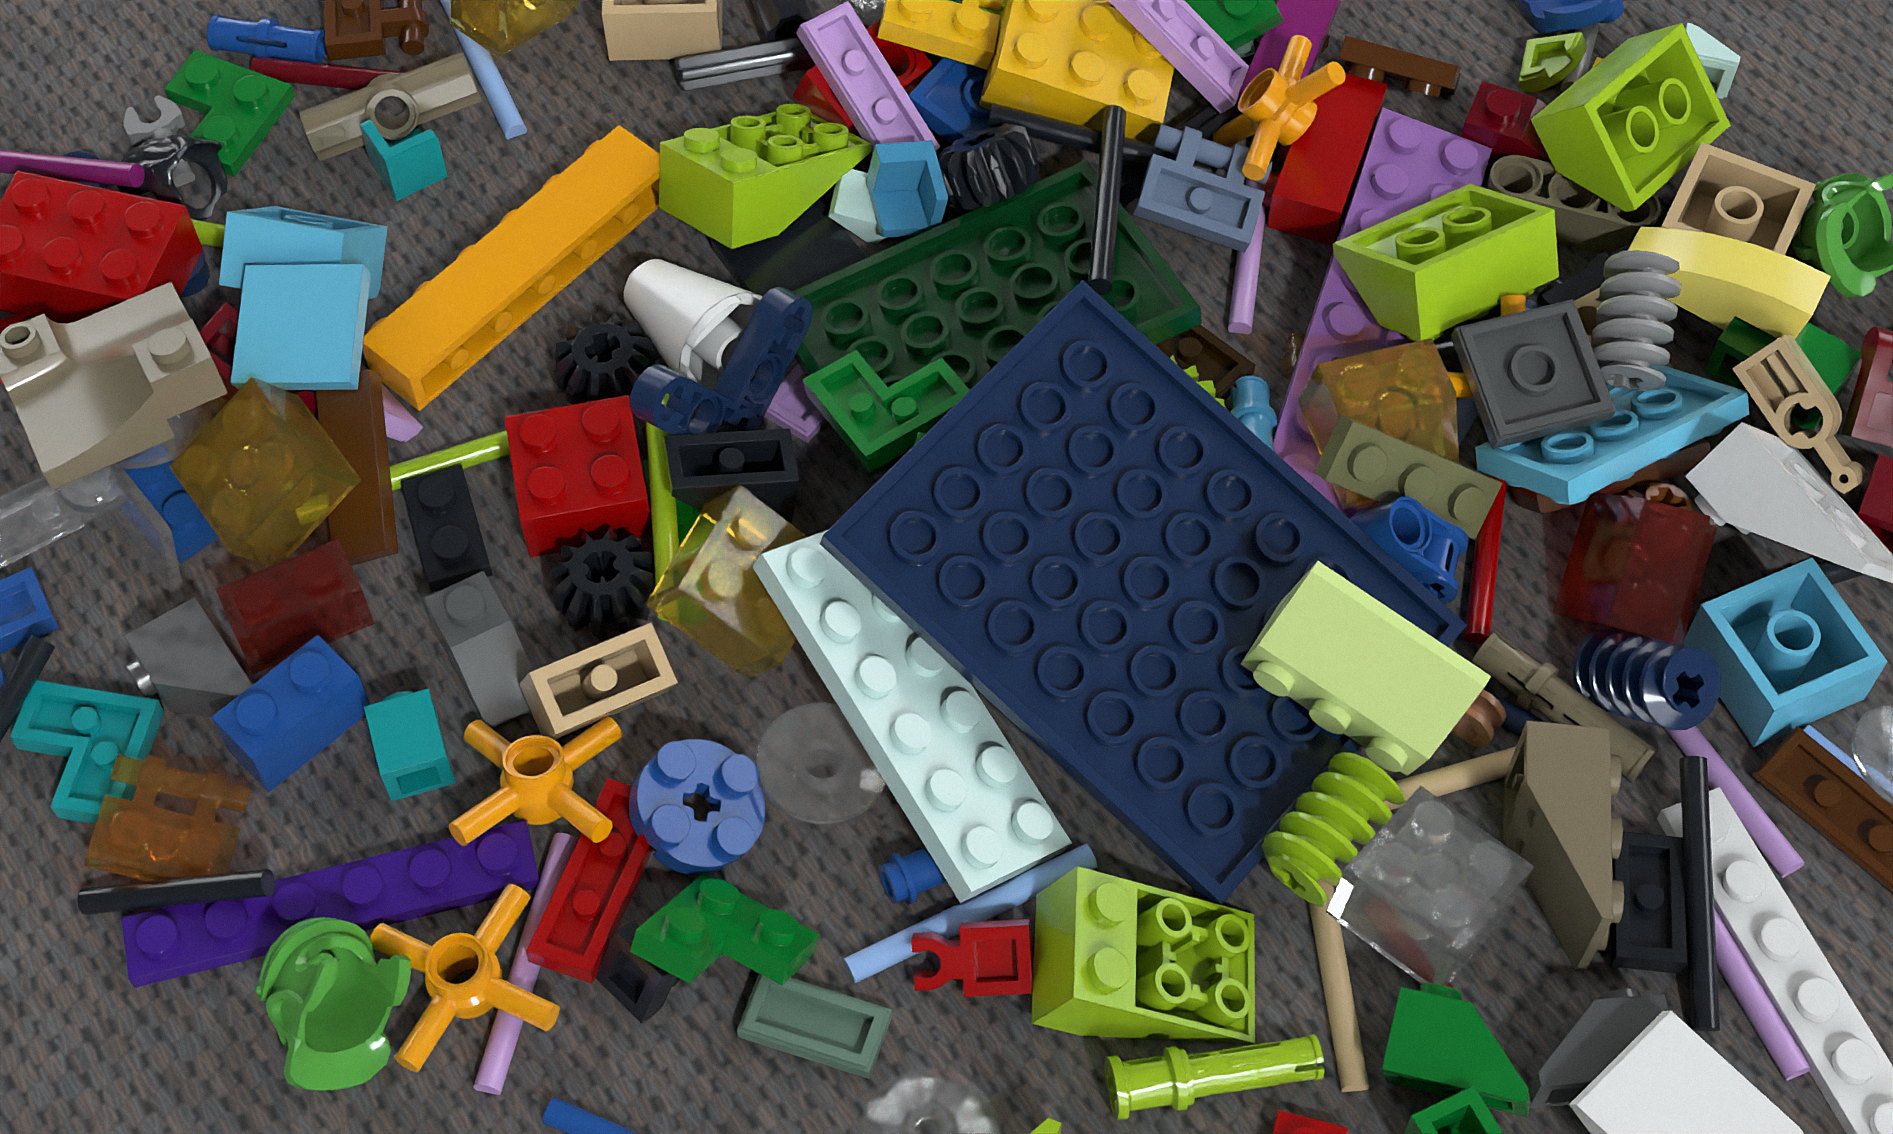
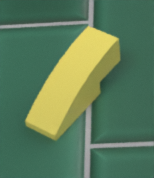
[1627,226,1831,339]

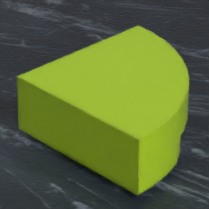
[1518,32,1587,92]

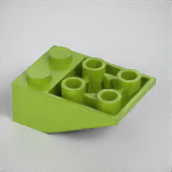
[659,104,872,249]
[1031,866,1255,1044]

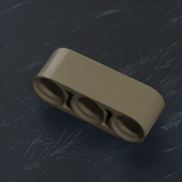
[1486,155,1661,254]

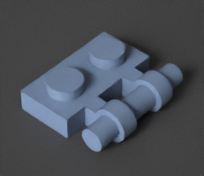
[1133,124,1272,253]

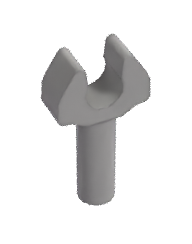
[123,95,195,188]

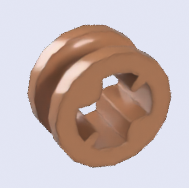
[1450,689,1506,748]

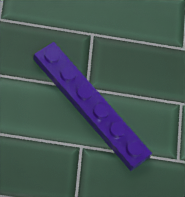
[121,820,540,988]

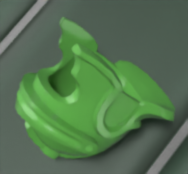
[1792,173,1893,298]
[255,917,411,1091]

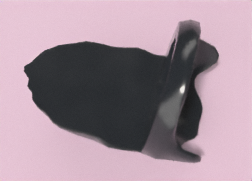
[116,133,228,220]

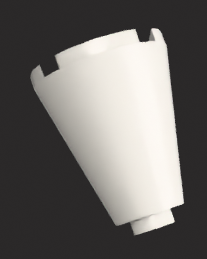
[624,259,762,390]

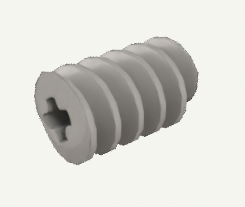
[1591,250,1682,390]

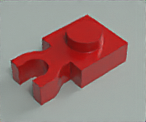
[911,919,1033,997]

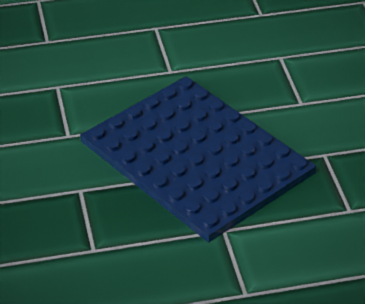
[820,280,1467,905]

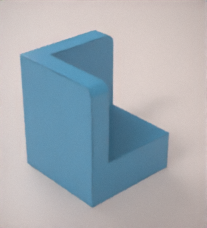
[866,140,948,238]

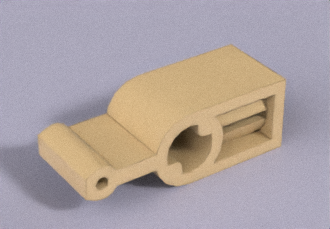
[1732,334,1866,494]

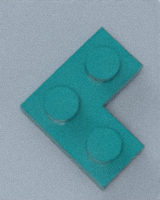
[10,680,165,829]

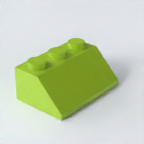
[1531,23,1731,212]
[1333,184,1559,342]

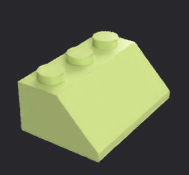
[1241,561,1491,776]

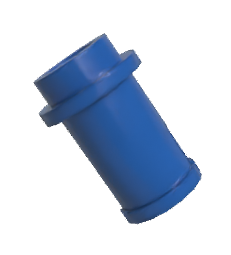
[878,847,947,905]

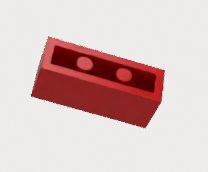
[1262,66,1388,246]

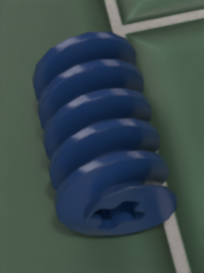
[1573,629,1721,730]

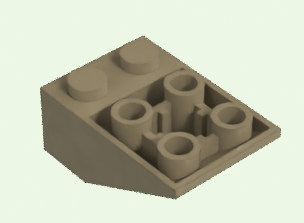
[1503,721,1624,971]

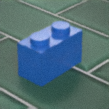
[211,635,370,793]

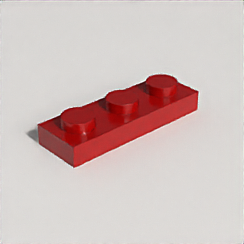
[526,778,654,984]

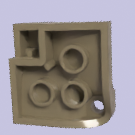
[0,282,228,490]

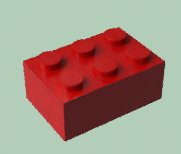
[0,171,203,324]

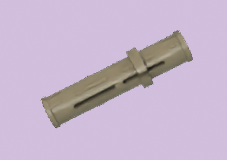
[1472,630,1658,783]

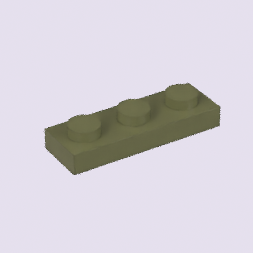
[1313,414,1503,540]

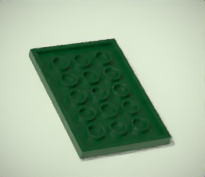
[792,160,1202,477]

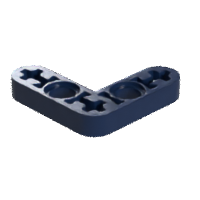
[630,287,813,435]

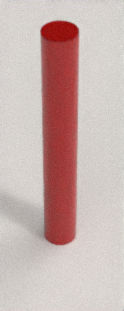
[1464,474,1507,644]

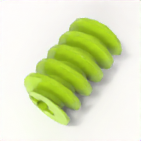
[1262,752,1406,907]

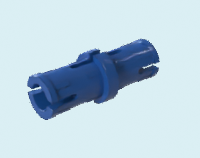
[207,15,327,63]

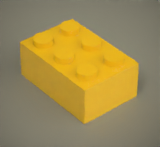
[979,0,1174,143]

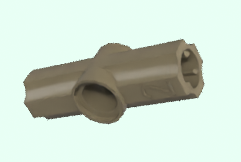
[300,51,482,161]

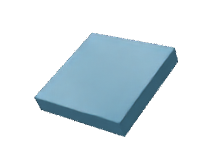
[231,264,371,390]

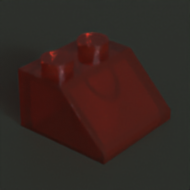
[1553,492,1718,644]

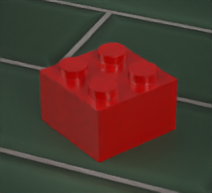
[504,395,653,558]

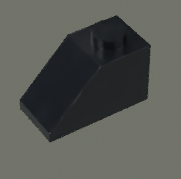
[663,428,800,527]

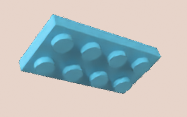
[1475,366,1749,505]

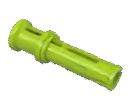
[1104,1034,1324,1121]

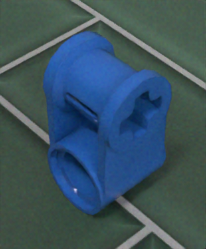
[1350,497,1469,603]

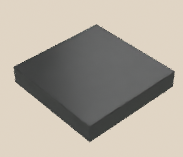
[1451,299,1616,449]

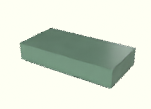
[737,974,892,1079]

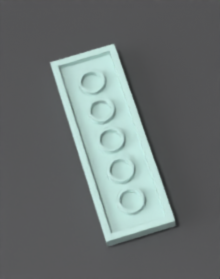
[753,529,1072,903]

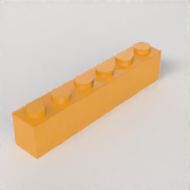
[362,125,660,411]

